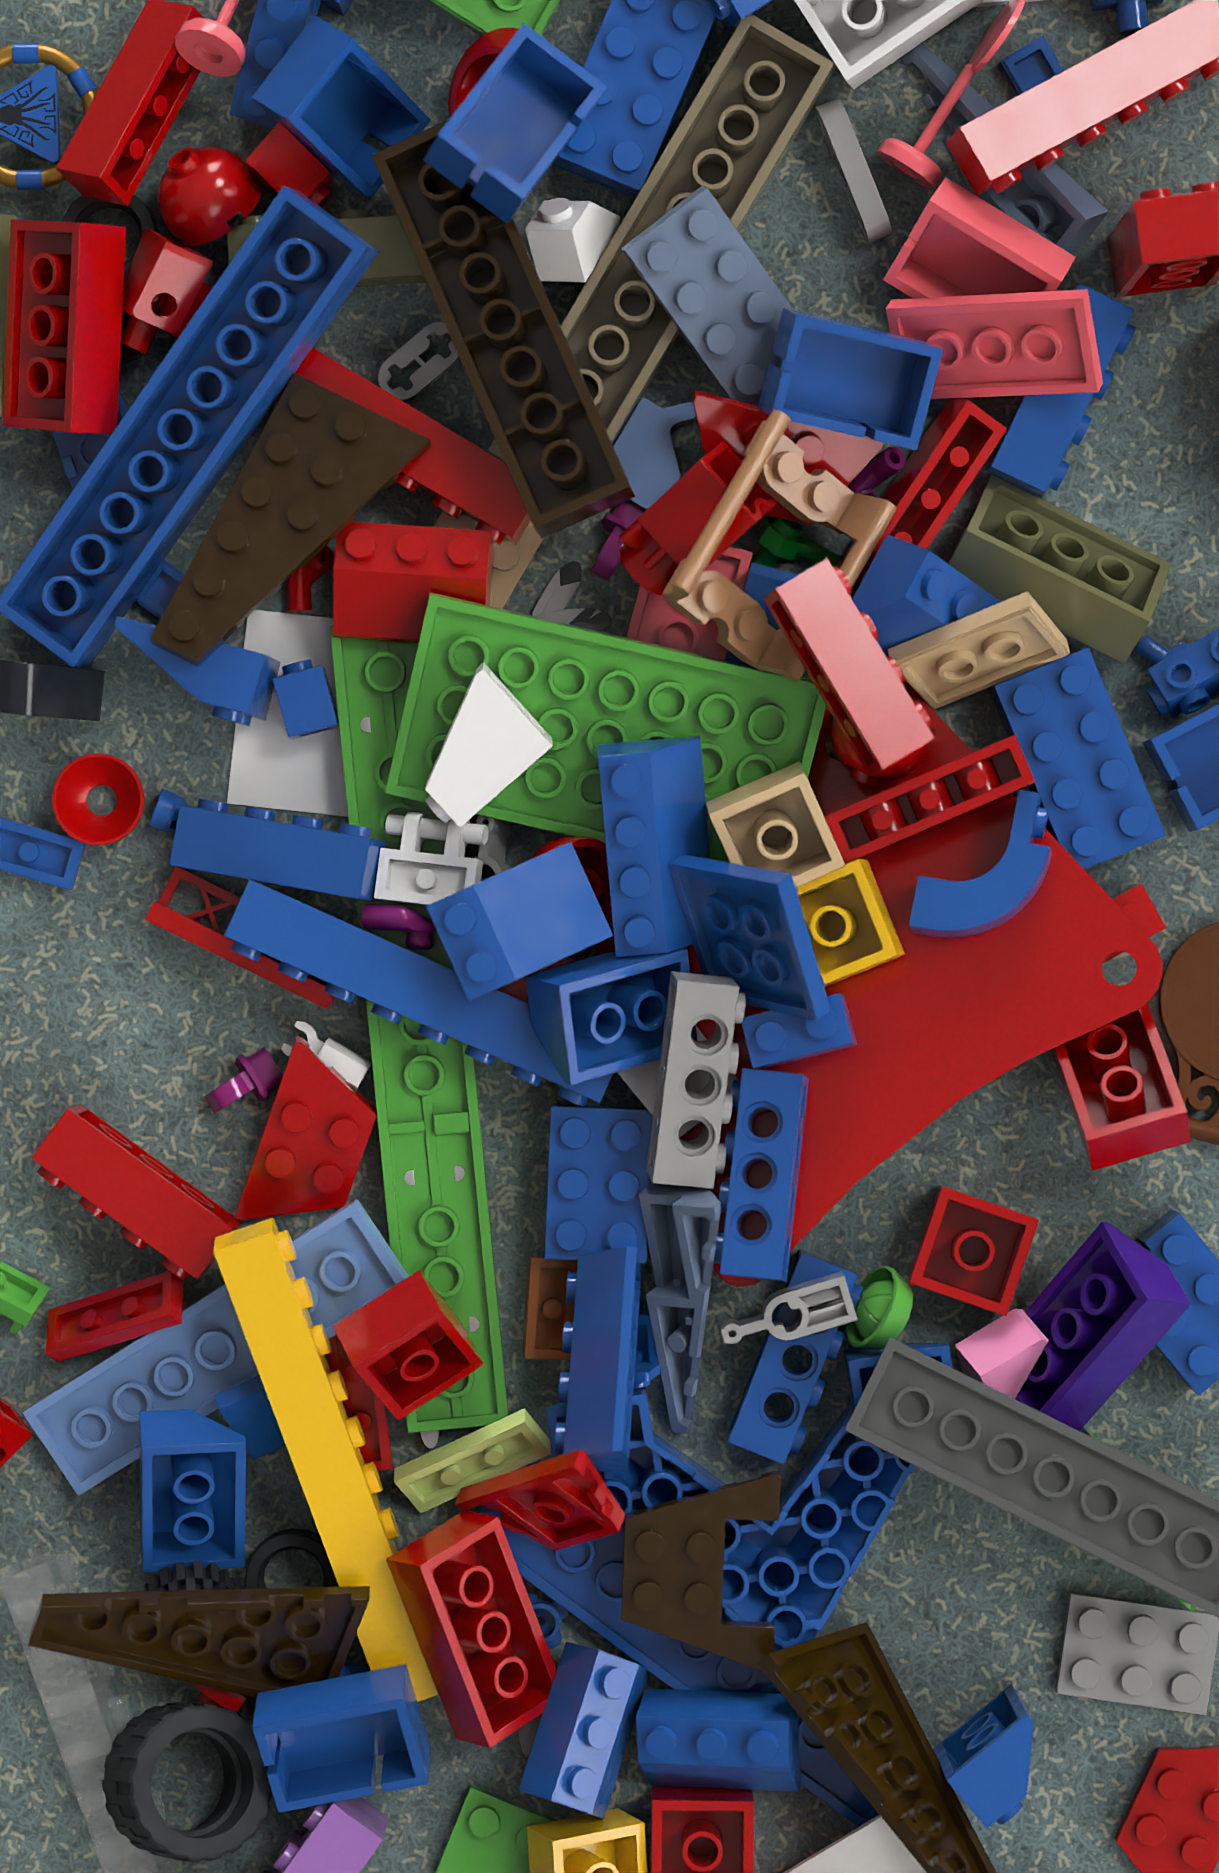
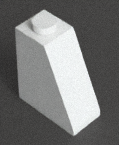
[425,663,552,828]

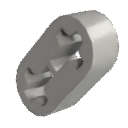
[378,322,460,402]

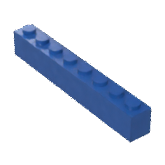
[224,879,613,1107]

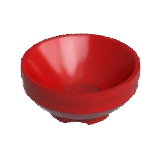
[52,753,145,846]

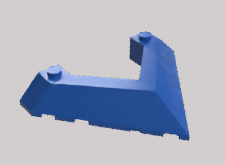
[545,1343,953,1652]

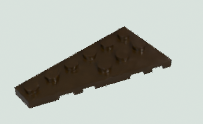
[150,373,431,667]
[28,1586,370,1698]
[757,1622,996,1873]

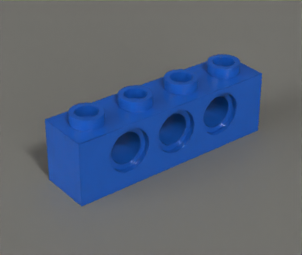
[714,1068,809,1282]
[726,1249,863,1464]

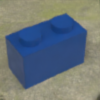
[742,993,857,1070]

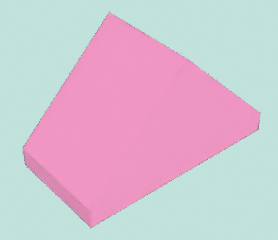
[955,1309,1049,1399]

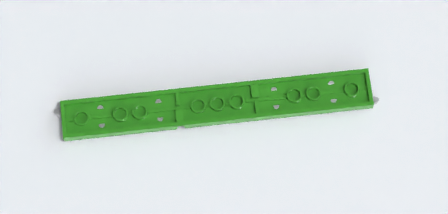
[330,626,509,1449]

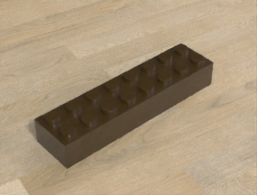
[372,120,636,538]

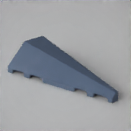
[902,43,1109,254]
[639,1183,720,1434]

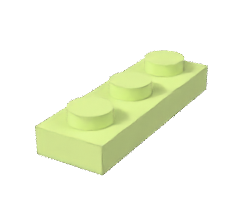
[394,1408,551,1513]

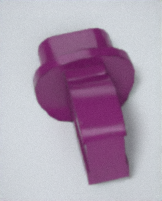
[591,500,646,581]
[204,1047,282,1114]

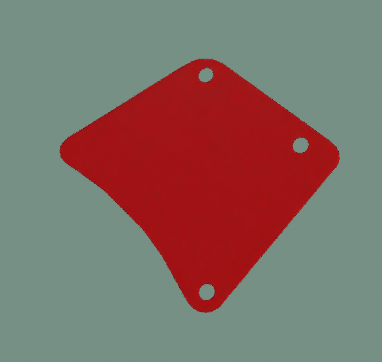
[597,681,1162,1287]

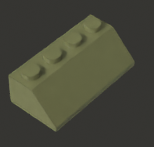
[948,475,1171,664]

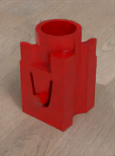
[619,441,778,596]

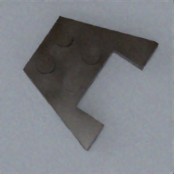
[621,1471,781,1672]

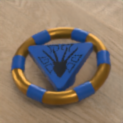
[0,43,98,190]

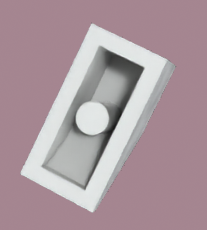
[525,198,622,282]

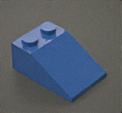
[114,616,281,726]
[426,842,613,1001]

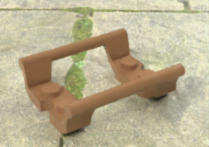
[663,409,897,682]

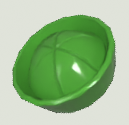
[845,1265,913,1350]

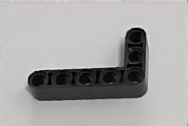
[0,660,105,721]

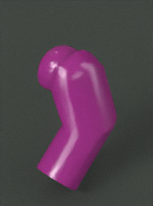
[847,447,905,497]
[361,904,436,950]

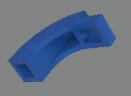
[909,790,1052,938]

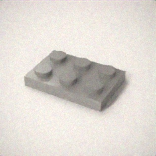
[1055,1591,1219,1715]

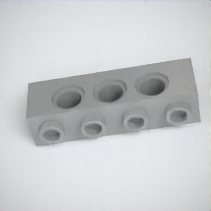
[646,971,745,1189]

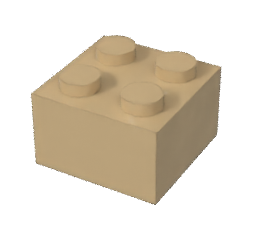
[706,761,845,887]

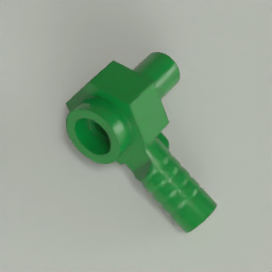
[750,517,841,568]

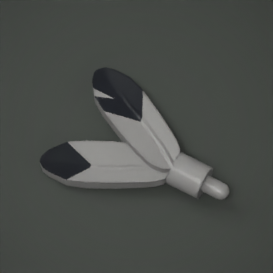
[531,561,612,632]

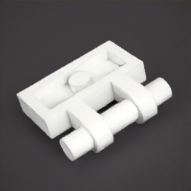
[374,811,489,906]

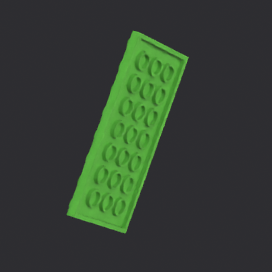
[385,592,826,863]

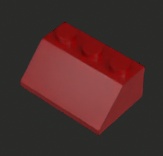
[333,522,494,643]

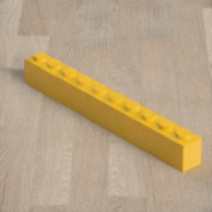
[213,1217,438,1702]

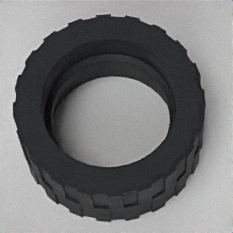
[102,1702,273,1862]

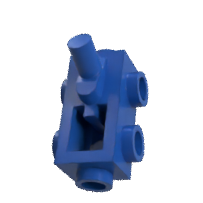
[1136,628,1219,718]

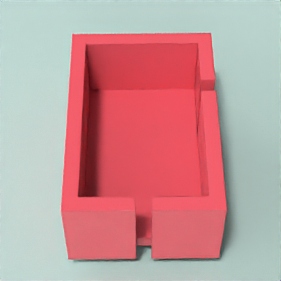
[883,177,1076,298]

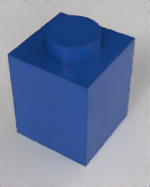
[272,659,339,740]

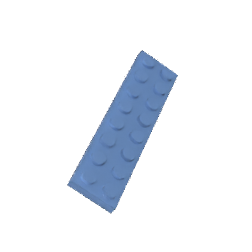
[22,1199,409,1496]

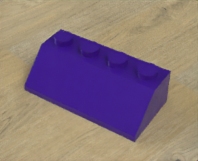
[1015,1222,1191,1431]

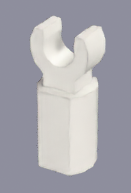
[281,1021,372,1092]

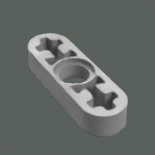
[814,98,892,244]

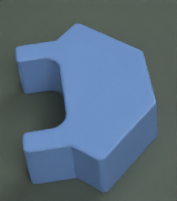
[614,398,695,510]

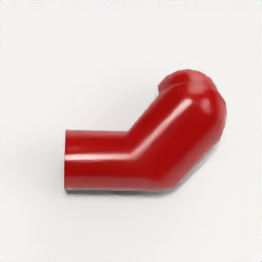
[286,545,335,612]

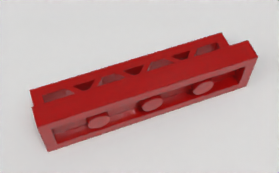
[145,866,336,1009]

